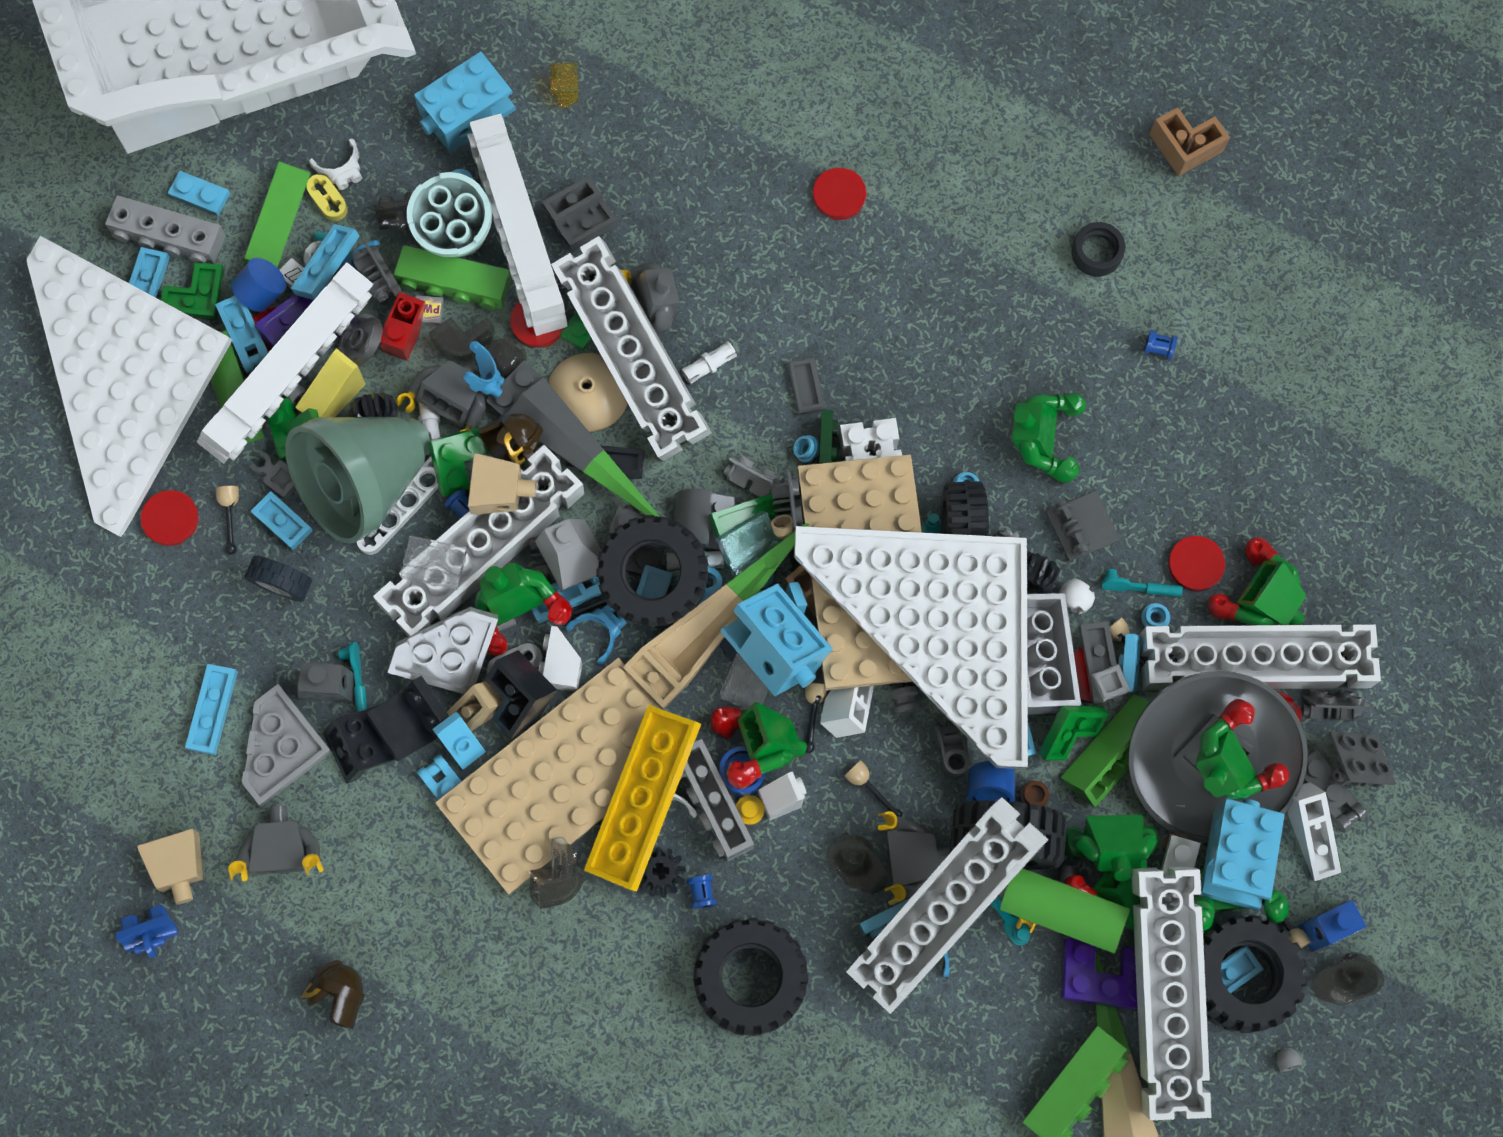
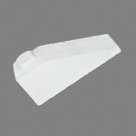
[820,686,874,738]
[1287,782,1341,881]

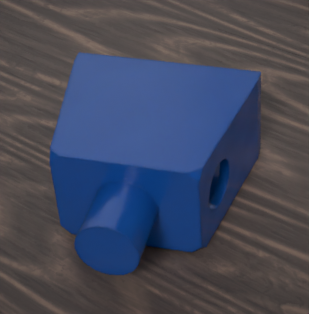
[1298,900,1367,952]

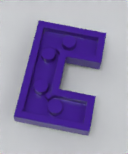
[254,284,355,348]
[1061,938,1138,1011]

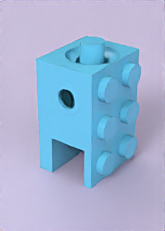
[414,52,516,153]
[720,584,833,696]
[1199,799,1285,911]

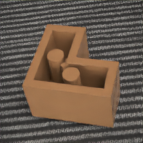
[1149,107,1230,177]

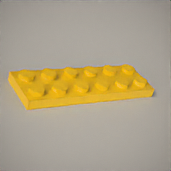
[584,705,701,892]

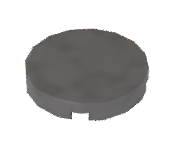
[338,313,383,366]

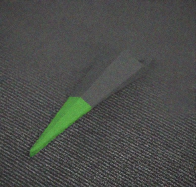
[485,361,660,517]

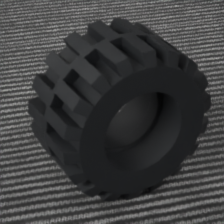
[941,481,989,536]

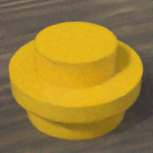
[736,795,764,825]

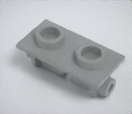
[723,455,779,497]

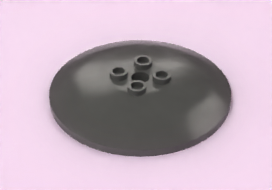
[1128,671,1308,843]

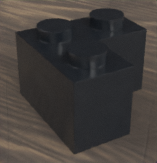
[484,650,557,739]

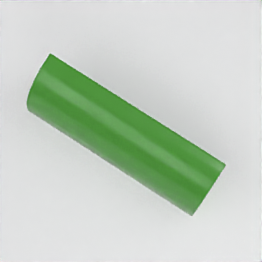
[243,161,310,268]
[210,330,265,444]
[1060,694,1149,808]
[1000,868,1130,954]

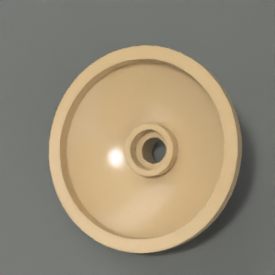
[548,353,628,432]

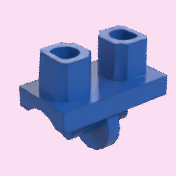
[116,905,179,958]

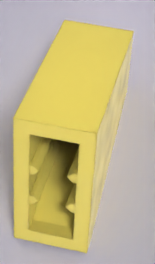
[296,348,366,417]

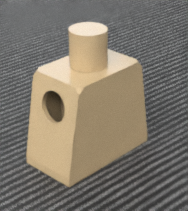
[468,454,537,515]
[137,829,203,905]

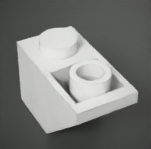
[538,626,582,692]
[758,772,806,821]

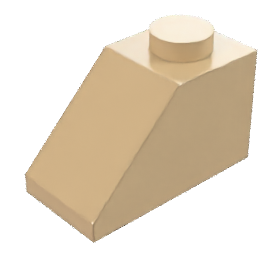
[447,681,503,731]

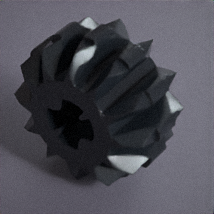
[349,392,398,417]
[1027,551,1060,594]
[640,847,686,898]

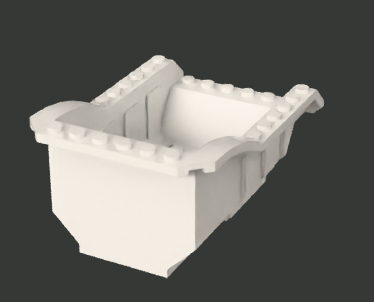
[32,0,416,153]

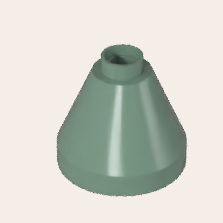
[285,417,431,544]

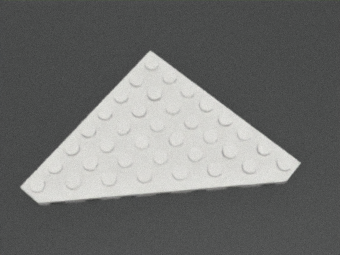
[27,236,233,537]
[794,526,1028,769]

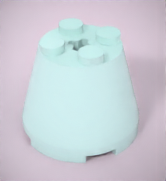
[407,172,492,257]

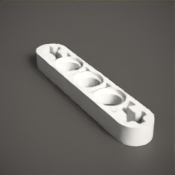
[357,457,438,555]

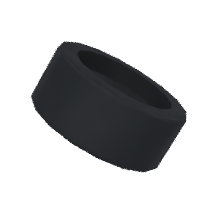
[1071,222,1126,277]

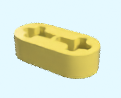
[307,174,347,221]

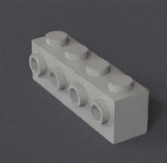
[105,195,226,264]
[680,739,754,862]

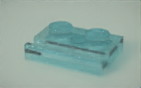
[716,511,779,576]

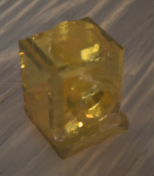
[550,63,579,107]

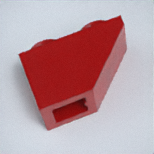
[379,292,426,361]

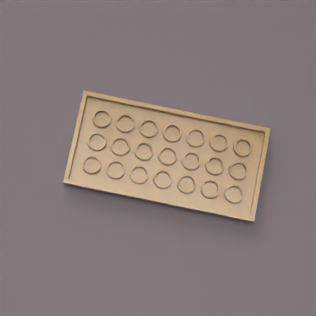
[797,455,922,691]
[435,658,661,895]

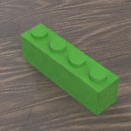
[394,245,512,311]
[1023,1026,1130,1137]

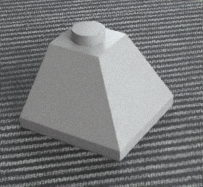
[535,519,602,591]

